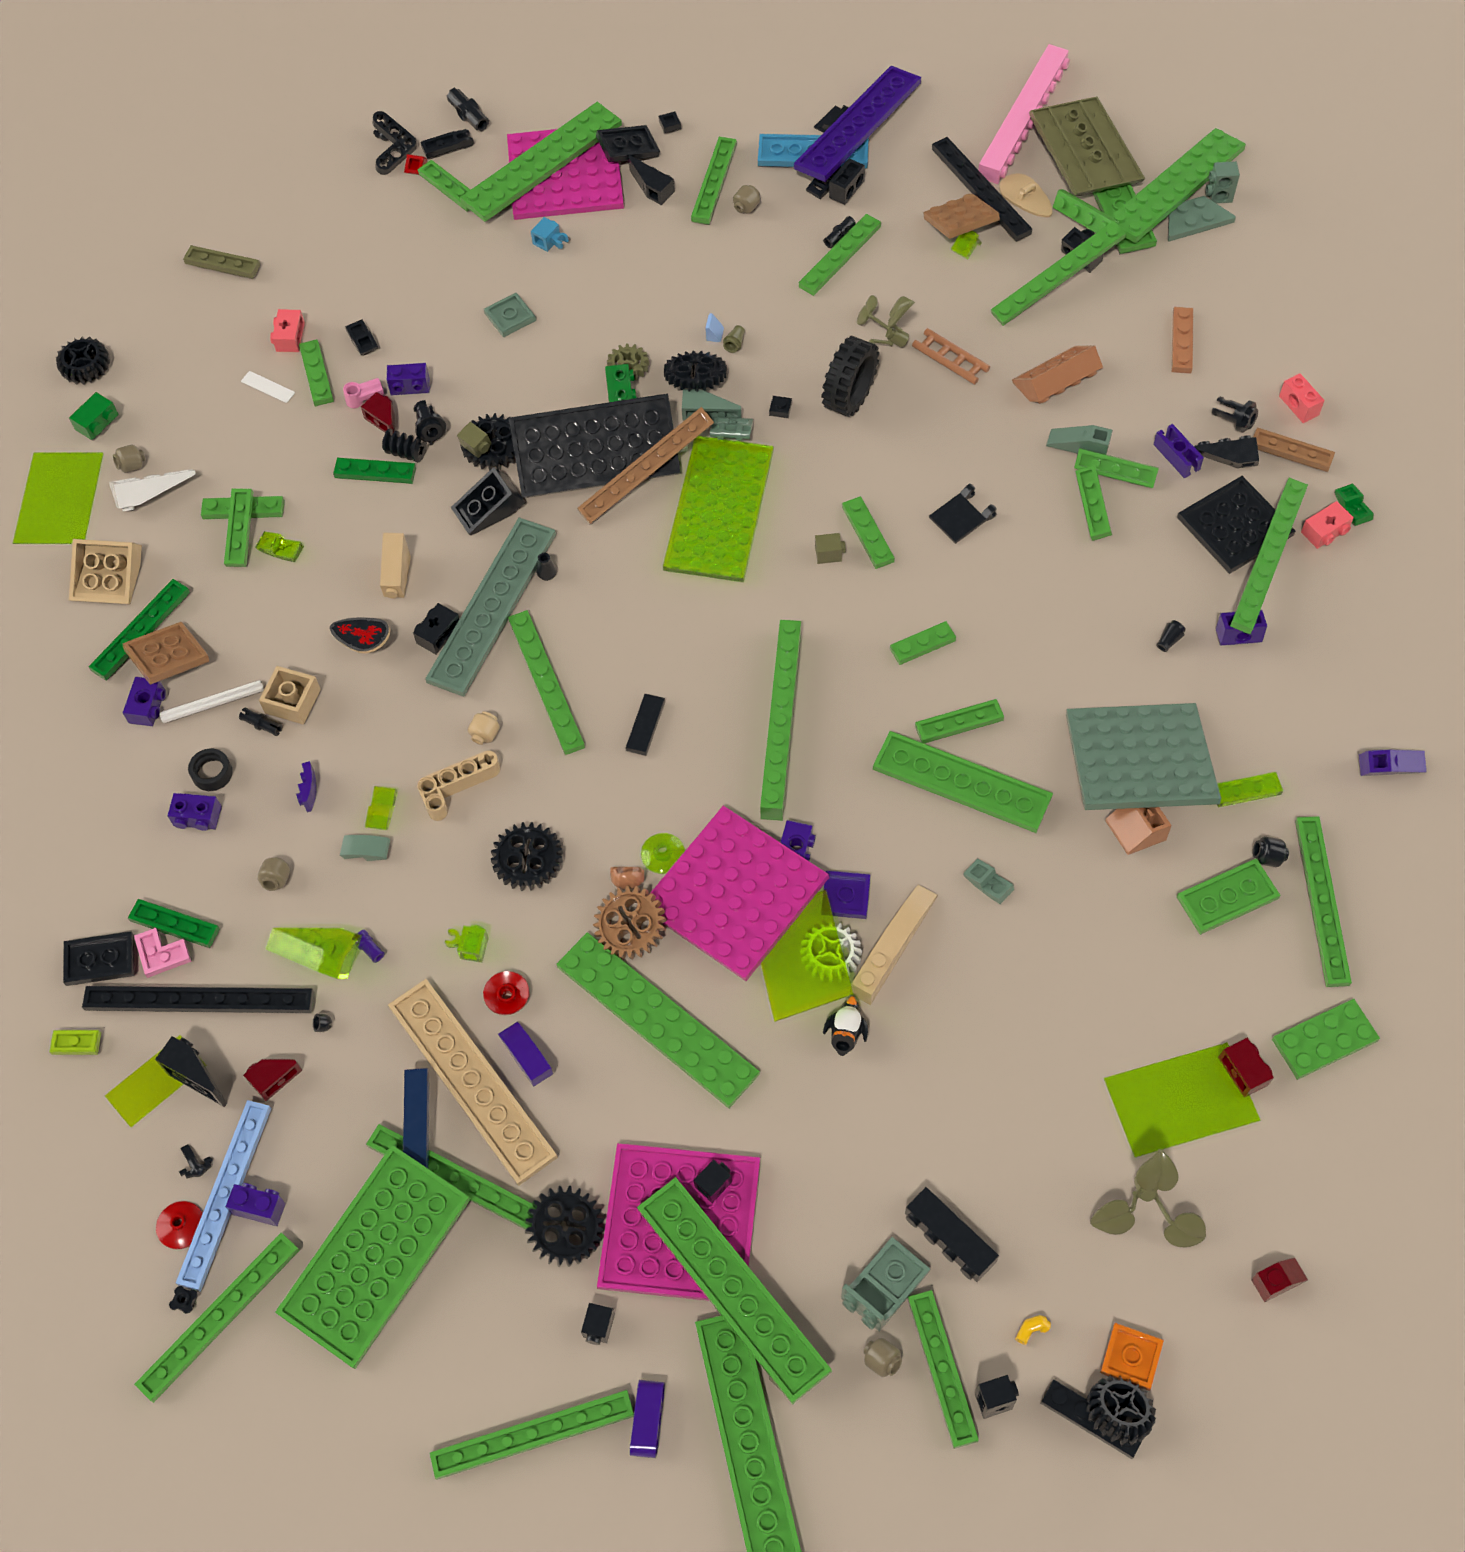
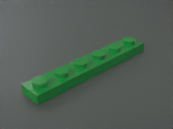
[88,579,190,681]

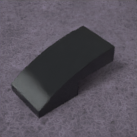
[345,319,378,355]

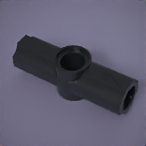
[446,87,489,132]

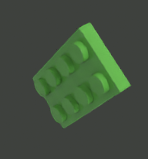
[1177,858,1281,935]
[1272,999,1380,1080]

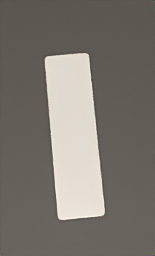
[241,371,295,403]

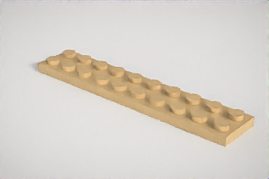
[388,979,558,1186]

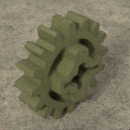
[607,343,649,381]

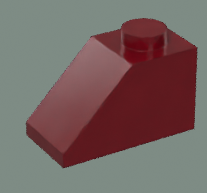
[361,392,395,433]
[243,1059,302,1101]
[1251,1258,1308,1303]

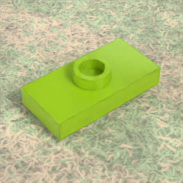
[49,1030,101,1055]

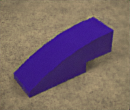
[498,1022,553,1087]

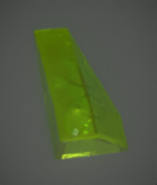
[265,928,362,979]

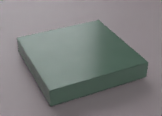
[484,293,536,338]

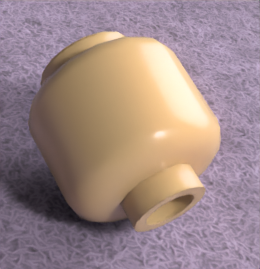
[468,711,500,745]

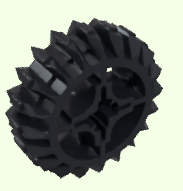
[56,336,110,385]
[1085,1375,1156,1446]

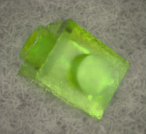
[951,231,982,260]

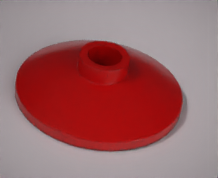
[483,971,529,1015]
[156,1201,203,1249]

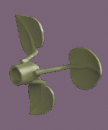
[857,295,915,348]
[1090,1149,1206,1247]

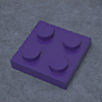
[821,871,870,919]

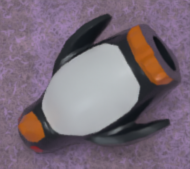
[823,996,868,1056]

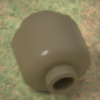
[733,185,760,214]
[113,445,145,473]
[257,857,290,891]
[864,1338,902,1377]

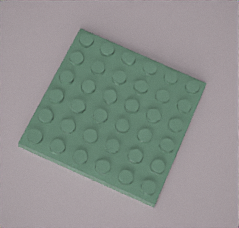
[1066,703,1221,810]

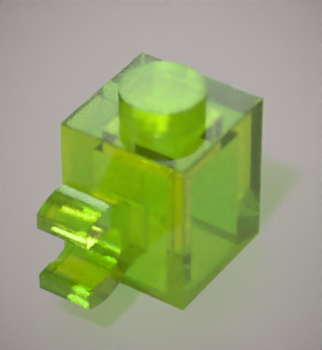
[445,925,489,963]

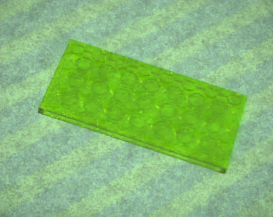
[663,436,774,582]

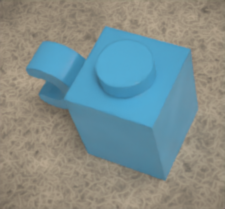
[531,217,569,252]

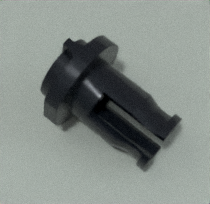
[1212,396,1258,433]
[413,400,446,445]

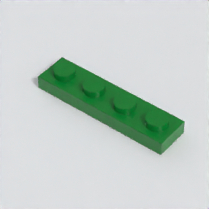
[333,457,416,484]
[128,899,220,948]

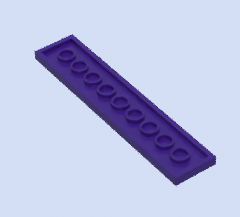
[794,66,921,182]

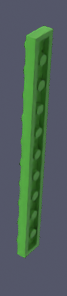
[1230,477,1308,634]

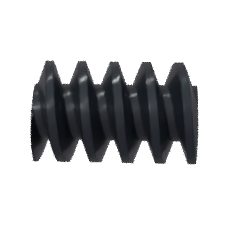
[382,428,427,463]

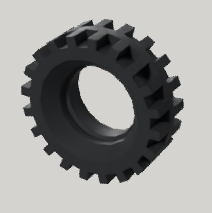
[821,335,880,417]

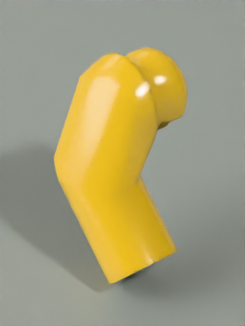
[1015,1315,1051,1345]

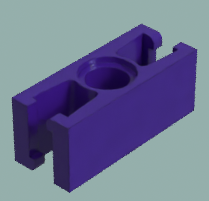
[1153,424,1204,479]

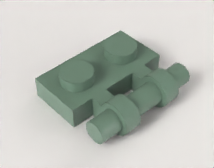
[710,417,753,441]

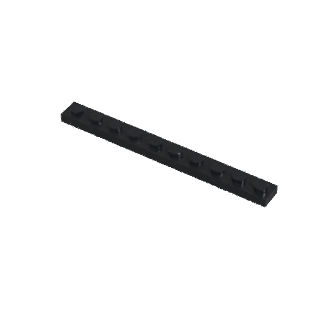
[82,986,314,1013]

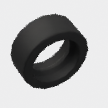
[188,748,233,792]

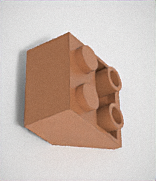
[1105,807,1172,855]

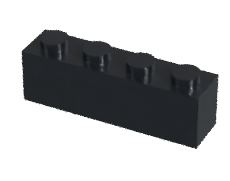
[905,1187,999,1282]

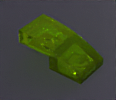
[255,531,304,562]
[365,786,397,830]

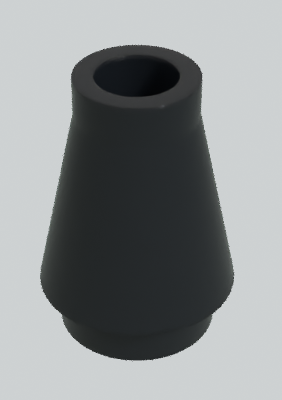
[536,553,557,581]
[1156,620,1186,652]

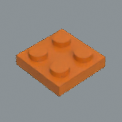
[1100,1323,1164,1391]

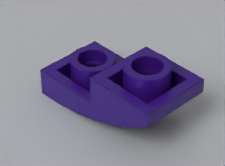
[296,761,316,813]

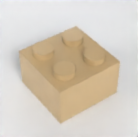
[259,666,321,725]

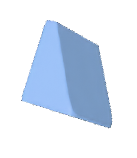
[705,313,724,342]

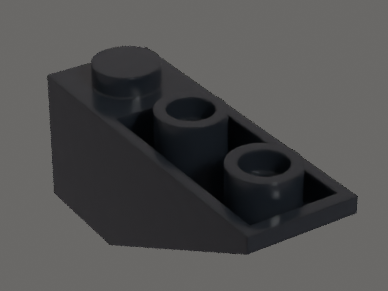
[628,156,675,205]
[1194,435,1259,468]

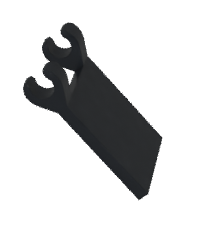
[929,484,997,544]

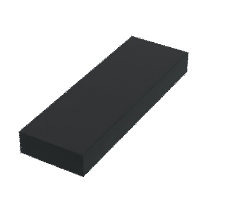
[625,694,665,756]

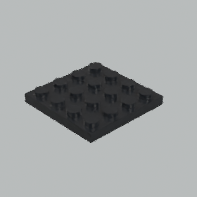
[1177,475,1296,574]

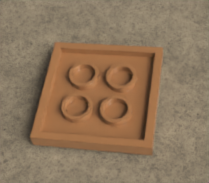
[923,194,1000,239]
[123,622,209,685]

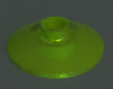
[641,833,685,874]

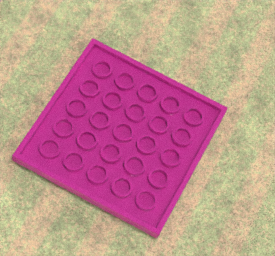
[507,129,624,220]
[650,806,829,981]
[597,1143,760,1301]

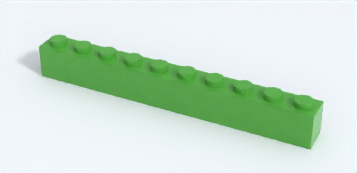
[760,620,801,821]

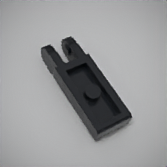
[420,129,474,159]

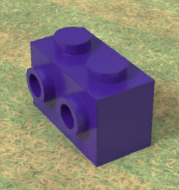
[386,363,430,395]
[167,793,222,831]
[225,1183,286,1227]

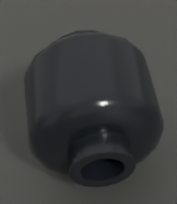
[1253,836,1289,868]

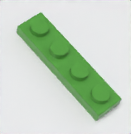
[418,160,471,212]
[1053,189,1119,233]
[299,339,334,407]
[1074,448,1159,488]
[1075,465,1112,541]
[224,488,254,567]
[201,496,284,520]
[842,496,895,569]
[915,699,1004,744]

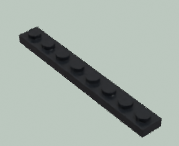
[932,137,1032,242]

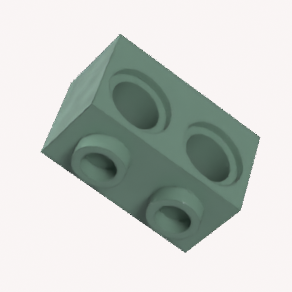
[1206,161,1240,204]

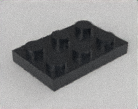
[596,125,660,162]
[63,931,134,986]

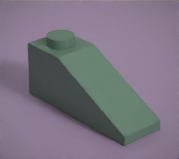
[682,389,742,421]

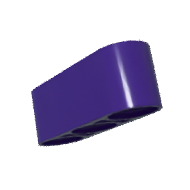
[630,1380,665,1458]

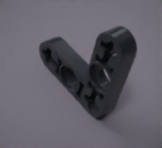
[372,111,416,175]

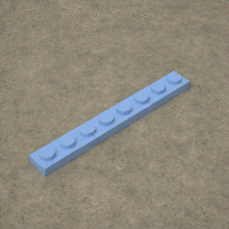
[176,1100,271,1292]

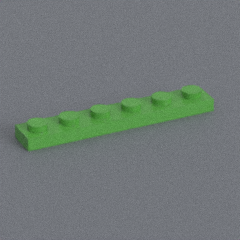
[691,136,737,224]
[799,214,881,296]
[908,1290,979,1449]

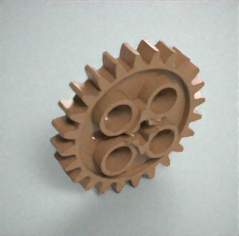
[593,886,667,960]

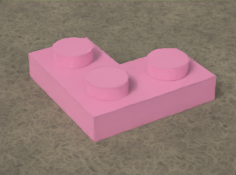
[134,928,192,978]

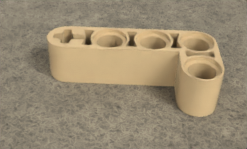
[417,751,500,821]

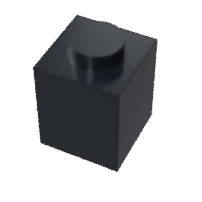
[693,1159,732,1203]
[581,1303,615,1345]

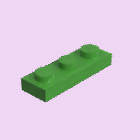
[890,621,956,665]

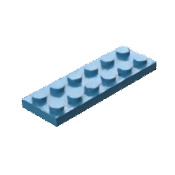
[758,134,869,168]

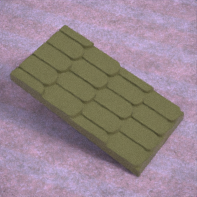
[1029,96,1145,196]

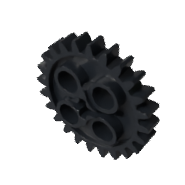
[664,351,727,392]
[460,413,515,471]
[490,822,563,891]
[525,1186,604,1267]

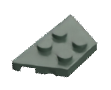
[1167,196,1236,242]

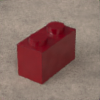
[1218,1037,1274,1098]

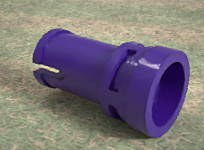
[352,930,385,963]

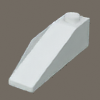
[109,469,196,511]

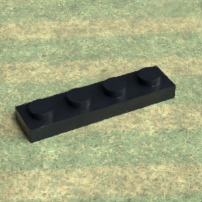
[1040,1379,1143,1459]

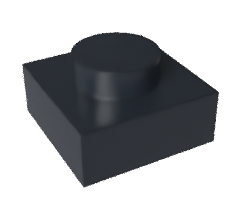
[658,111,681,133]
[769,396,792,419]

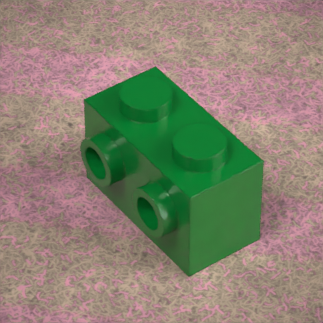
[605,364,636,402]
[69,392,119,440]

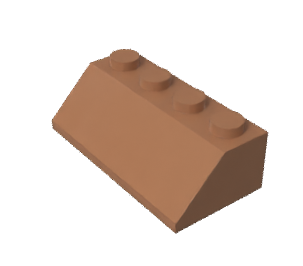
[1012,345,1103,404]

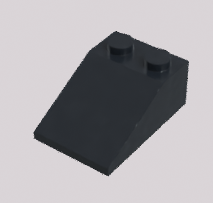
[451,467,525,535]
[155,1036,227,1107]

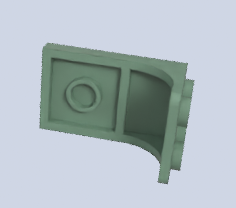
[841,1237,930,1332]

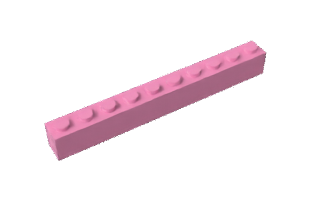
[978,44,1070,184]

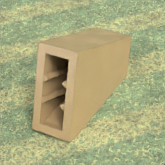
[380,533,411,599]

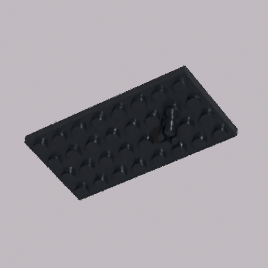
[509,393,681,498]

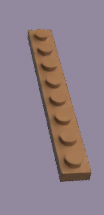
[577,407,714,524]

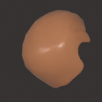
[610,867,644,890]

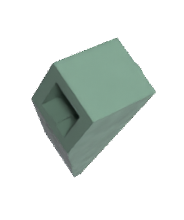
[1046,425,1113,454]

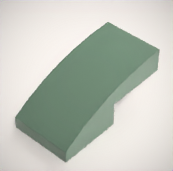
[340,835,390,861]
[963,858,1015,904]

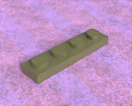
[183,245,261,279]

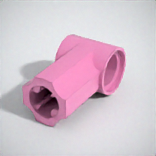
[343,378,384,408]

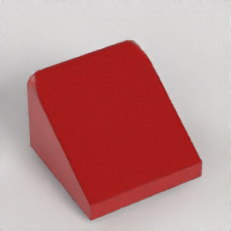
[404,154,427,175]

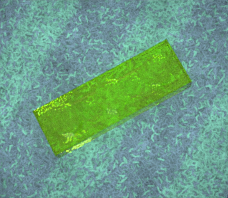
[1217,772,1283,808]

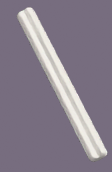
[160,680,264,723]

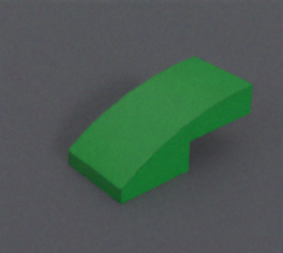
[1334,483,1374,526]

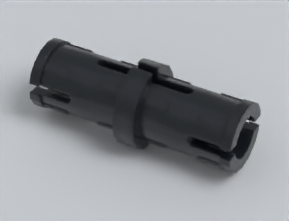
[823,216,856,248]
[239,707,283,736]

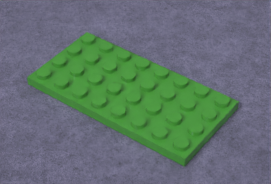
[275,1145,471,1369]

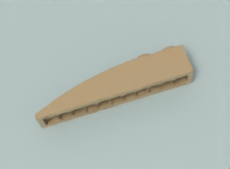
[851,885,938,1005]

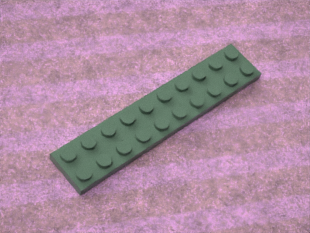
[425,517,556,697]

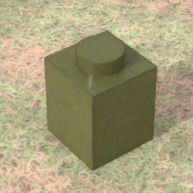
[457,421,491,458]
[815,533,846,564]

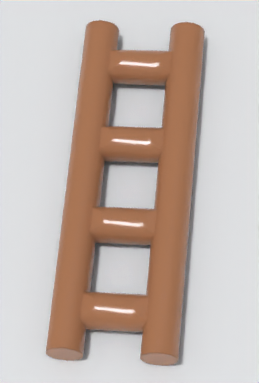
[912,328,990,385]

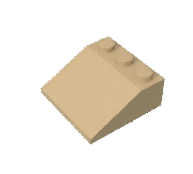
[69,539,142,604]

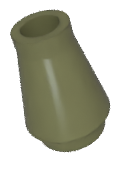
[723,325,745,353]

